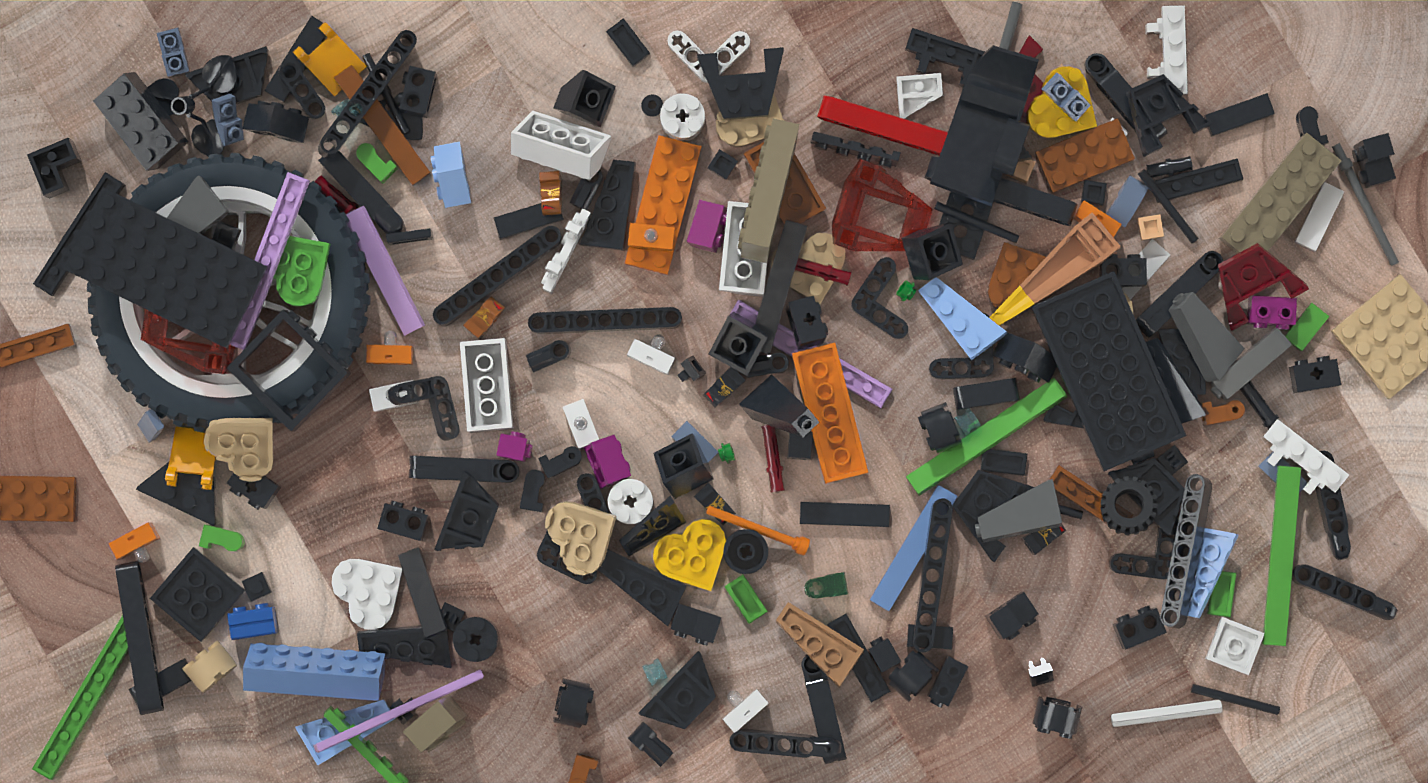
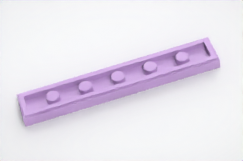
[346,206,425,336]

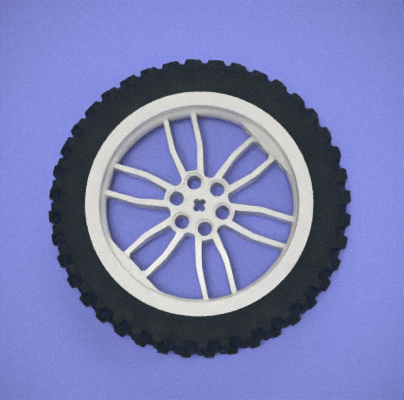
[87,153,371,433]

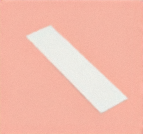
[1121,239,1170,300]

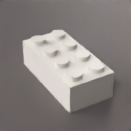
[460,338,514,433]

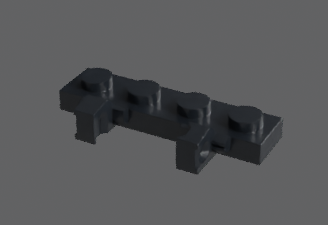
[905,28,985,87]

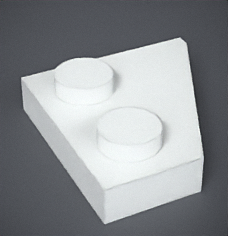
[896,73,943,119]

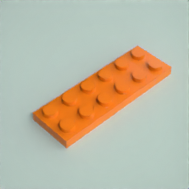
[625,135,702,275]
[792,342,869,483]

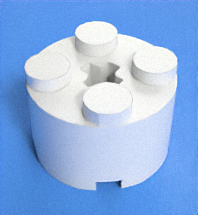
[660,94,705,142]
[608,479,653,524]

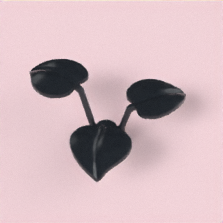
[147,55,237,157]

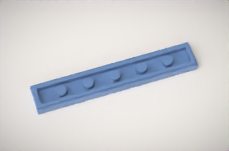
[870,485,957,611]

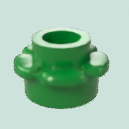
[896,280,916,301]
[718,443,736,464]

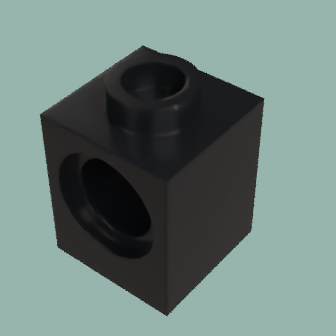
[868,636,901,673]

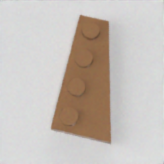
[776,602,864,688]

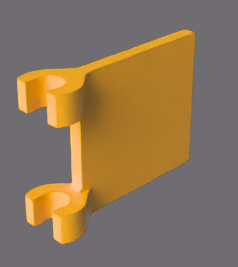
[293,22,367,97]
[165,427,216,490]

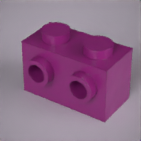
[686,200,727,253]
[1247,296,1297,330]
[496,431,533,462]
[584,434,631,489]

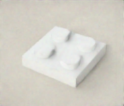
[1205,617,1265,675]

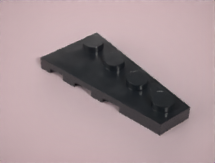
[811,132,901,169]
[579,159,636,251]
[1146,338,1209,424]
[598,549,686,626]
[357,623,452,668]

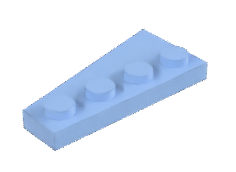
[918,277,1007,360]
[1179,528,1239,619]
[295,699,396,765]

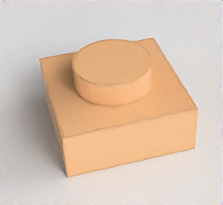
[1006,160,1036,184]
[1137,214,1164,241]

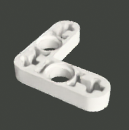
[667,30,750,83]

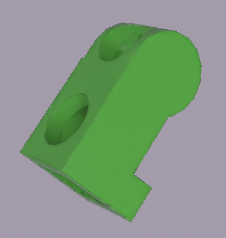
[356,143,399,184]
[199,525,245,551]

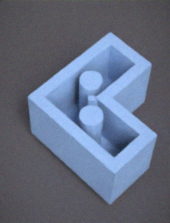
[431,142,471,208]

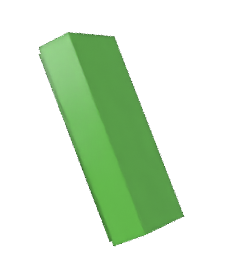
[1285,303,1329,352]
[1207,571,1236,617]
[724,575,768,624]

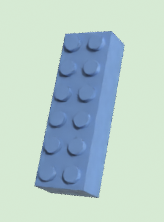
[243,643,385,701]

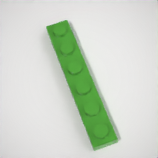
[323,706,409,783]

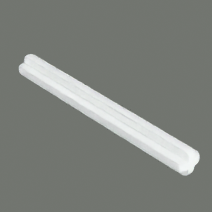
[1111,700,1223,727]

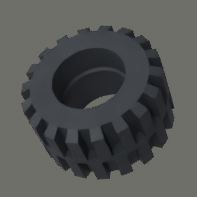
[1100,476,1158,536]

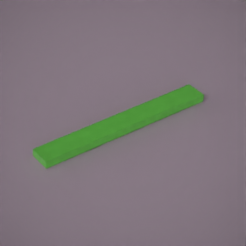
[906,378,1067,496]
[1262,465,1301,646]
[32,615,129,780]

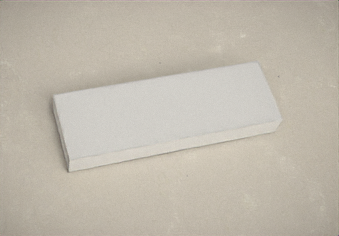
[1295,182,1344,252]

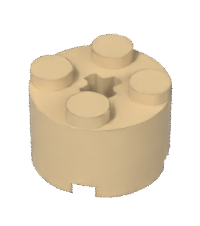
[182,641,237,693]

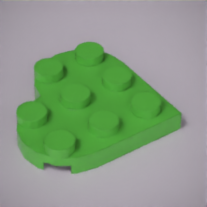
[274,236,331,306]

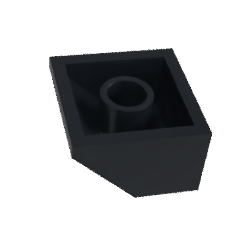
[901,223,963,280]
[708,312,768,376]
[653,433,714,499]

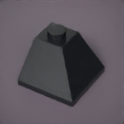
[553,70,616,127]

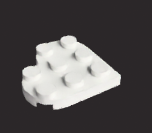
[332,559,403,630]

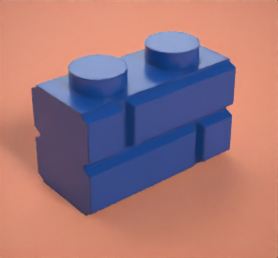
[227,603,278,640]

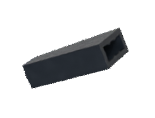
[739,374,819,437]

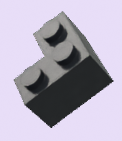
[242,101,310,143]
[1352,133,1396,188]
[27,138,82,199]
[992,332,1057,383]
[985,592,1039,640]
[670,603,722,646]

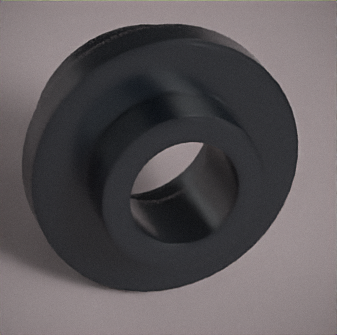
[641,94,663,117]

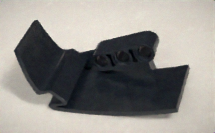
[930,45,1039,206]

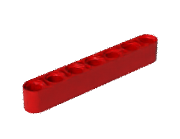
[817,96,948,156]

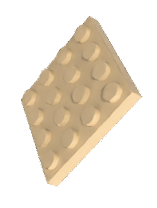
[1331,274,1428,399]

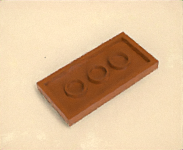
[1035,118,1135,193]
[744,142,826,224]
[0,476,76,522]

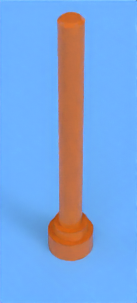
[706,506,810,556]

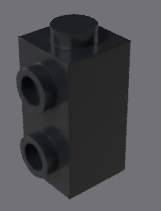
[927,656,969,708]

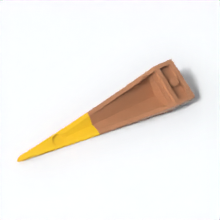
[989,213,1121,326]

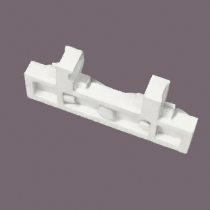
[1145,6,1188,95]
[541,209,591,294]
[1263,419,1349,494]

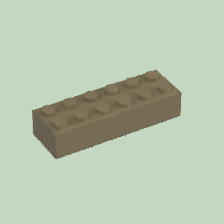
[738,118,799,263]
[1218,133,1342,254]
[403,695,468,753]

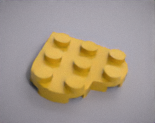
[1026,66,1097,138]
[653,519,726,591]

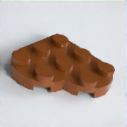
[987,242,1056,309]

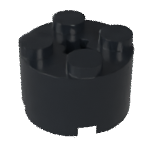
[918,402,962,453]
[723,529,769,574]
[453,617,499,662]
[889,651,939,702]
[553,678,594,728]
[1032,696,1083,739]

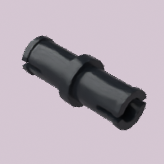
[1146,156,1193,177]

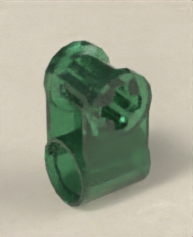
[804,572,849,598]

